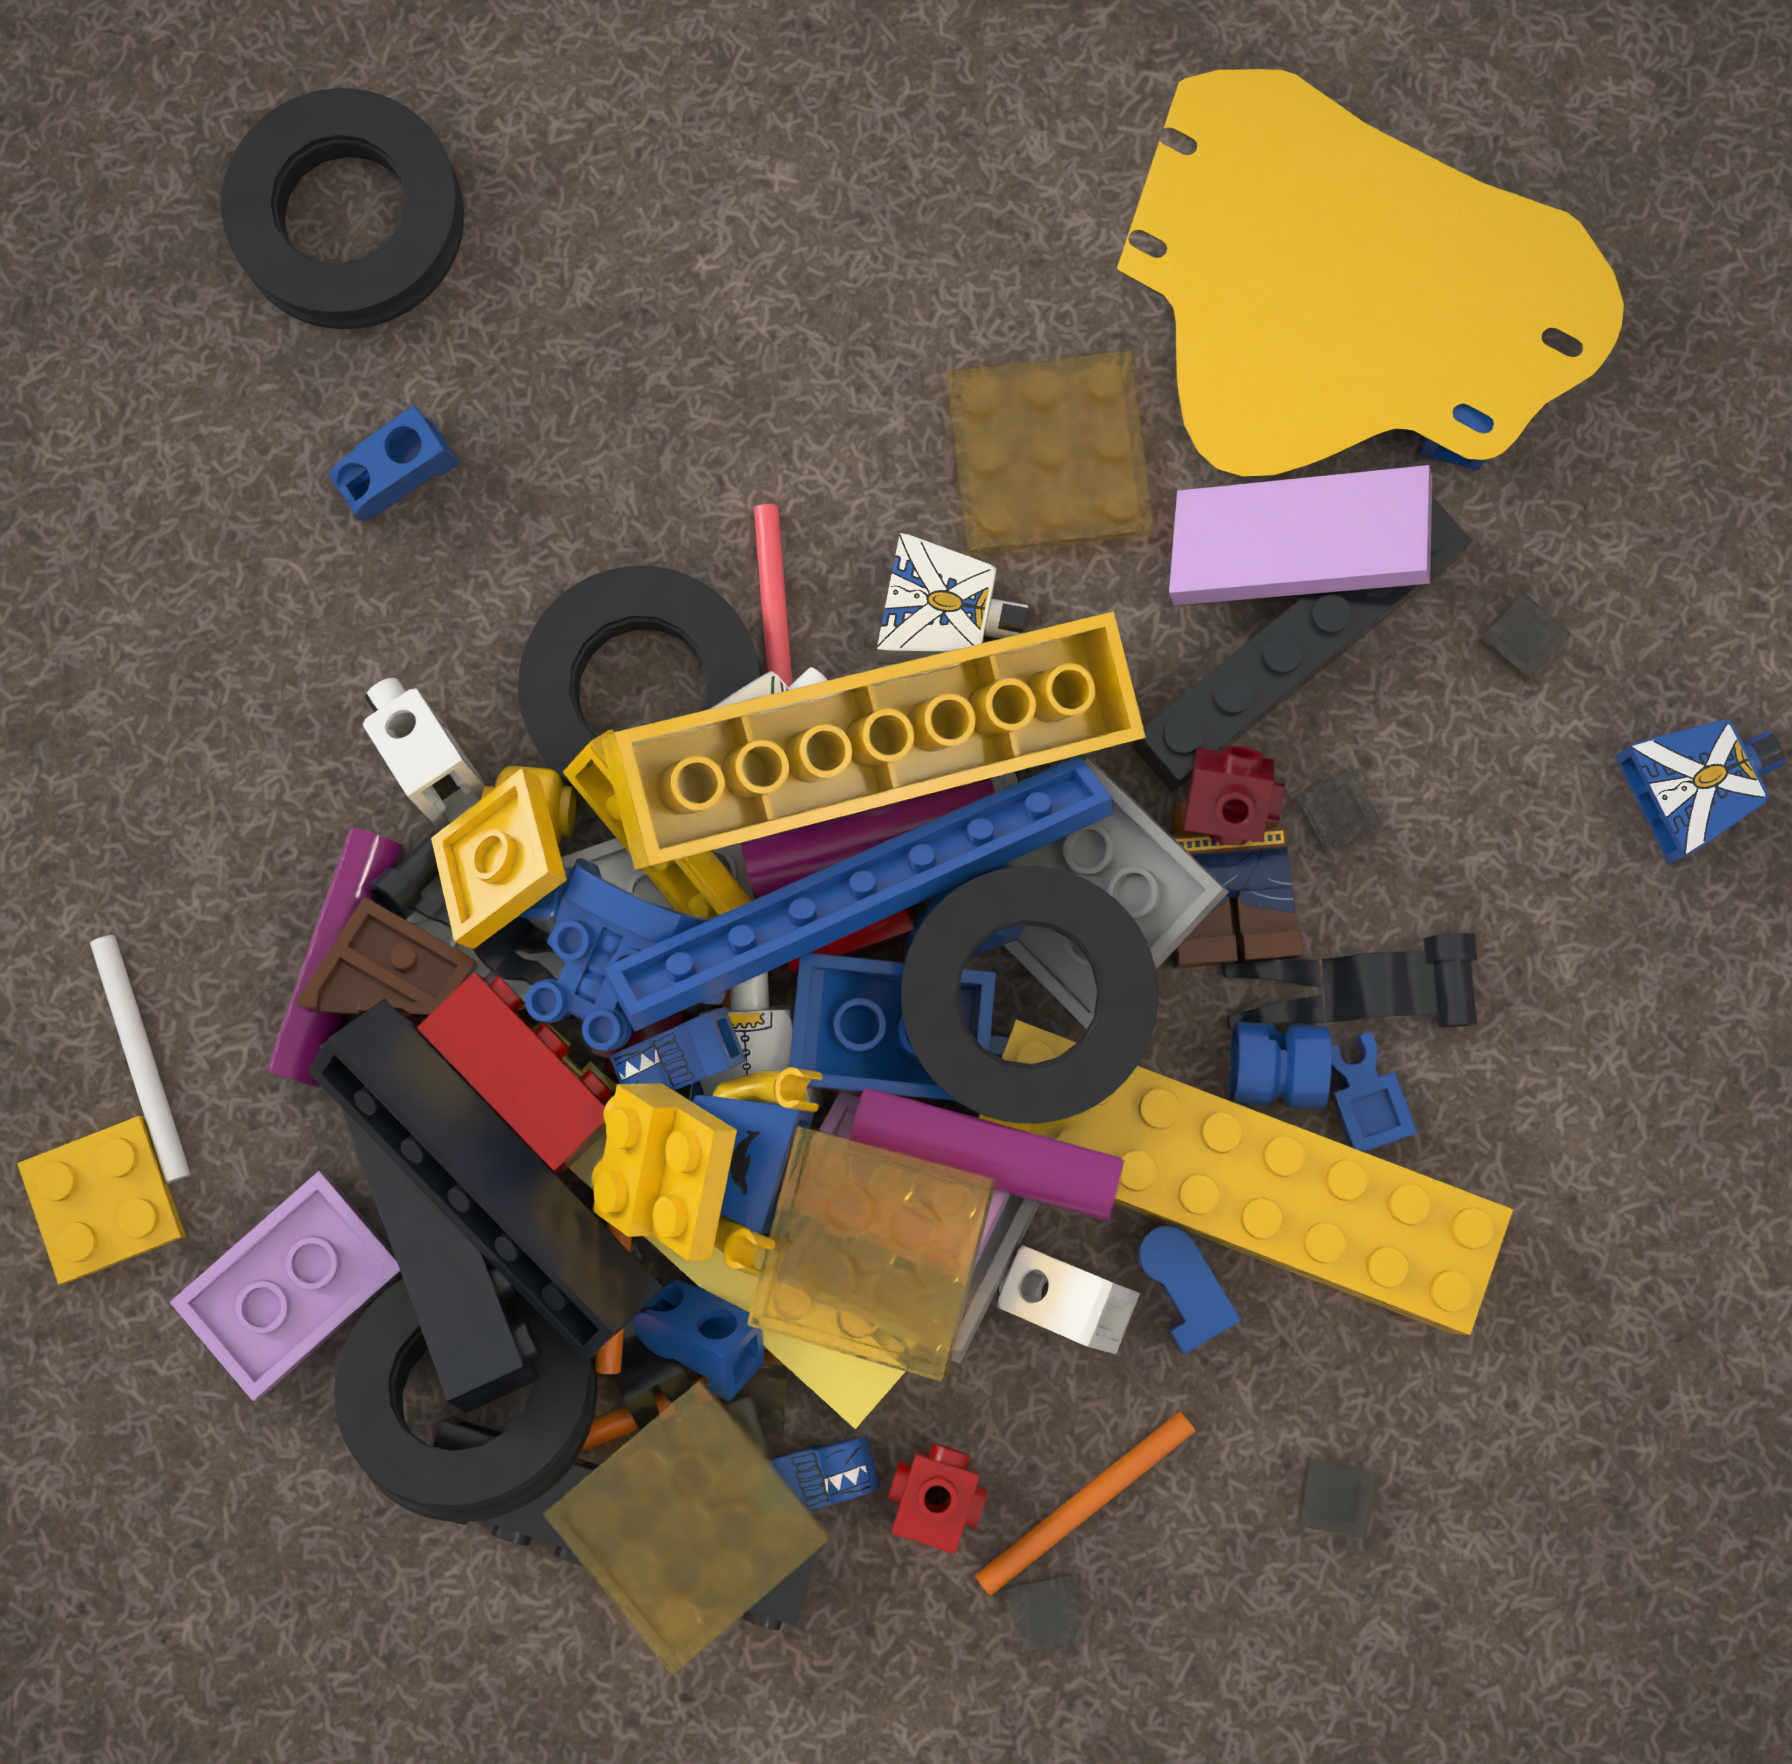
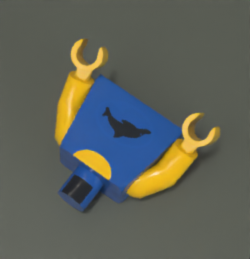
[692,1067,823,1277]

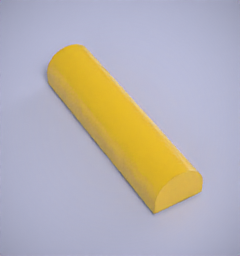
[563,729,753,919]

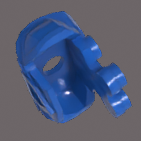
[520,858,726,1051]

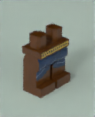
[1172,801,1304,969]

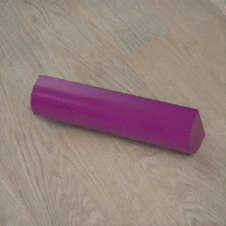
[741,778,995,900]
[267,827,402,1087]
[849,1088,1124,1221]

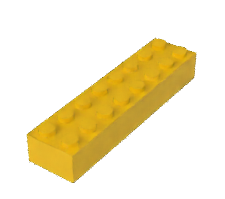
[601,611,1146,870]
[979,1019,1513,1335]

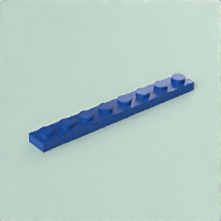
[604,755,1112,1031]

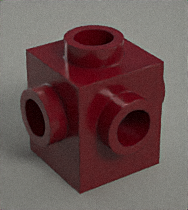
[1184,746,1285,845]

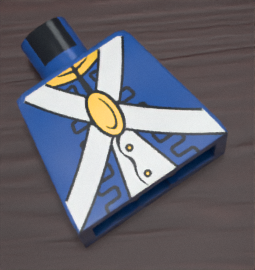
[1615,719,1785,864]

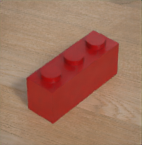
[417,972,615,1173]

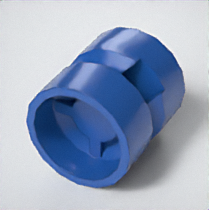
[1229,1022,1332,1110]

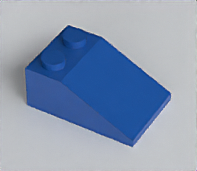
[788,953,996,1107]

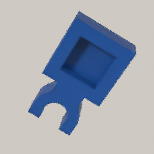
[1330,1031,1418,1152]

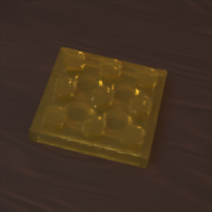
[946,351,1154,555]
[747,1126,997,1382]
[543,1379,830,1675]

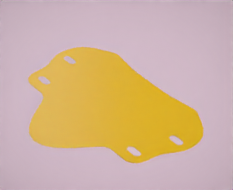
[1117,69,1624,477]

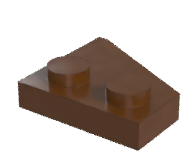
[296,897,478,1020]

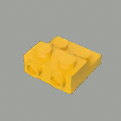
[591,1083,737,1262]

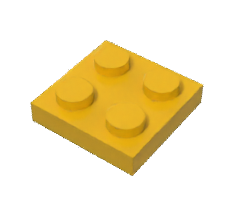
[431,768,567,949]
[17,1116,186,1285]

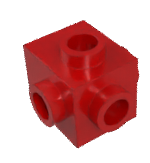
[887,1443,988,1554]

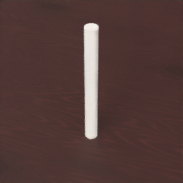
[90,935,191,1184]

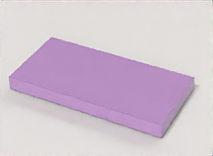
[1169,465,1432,606]

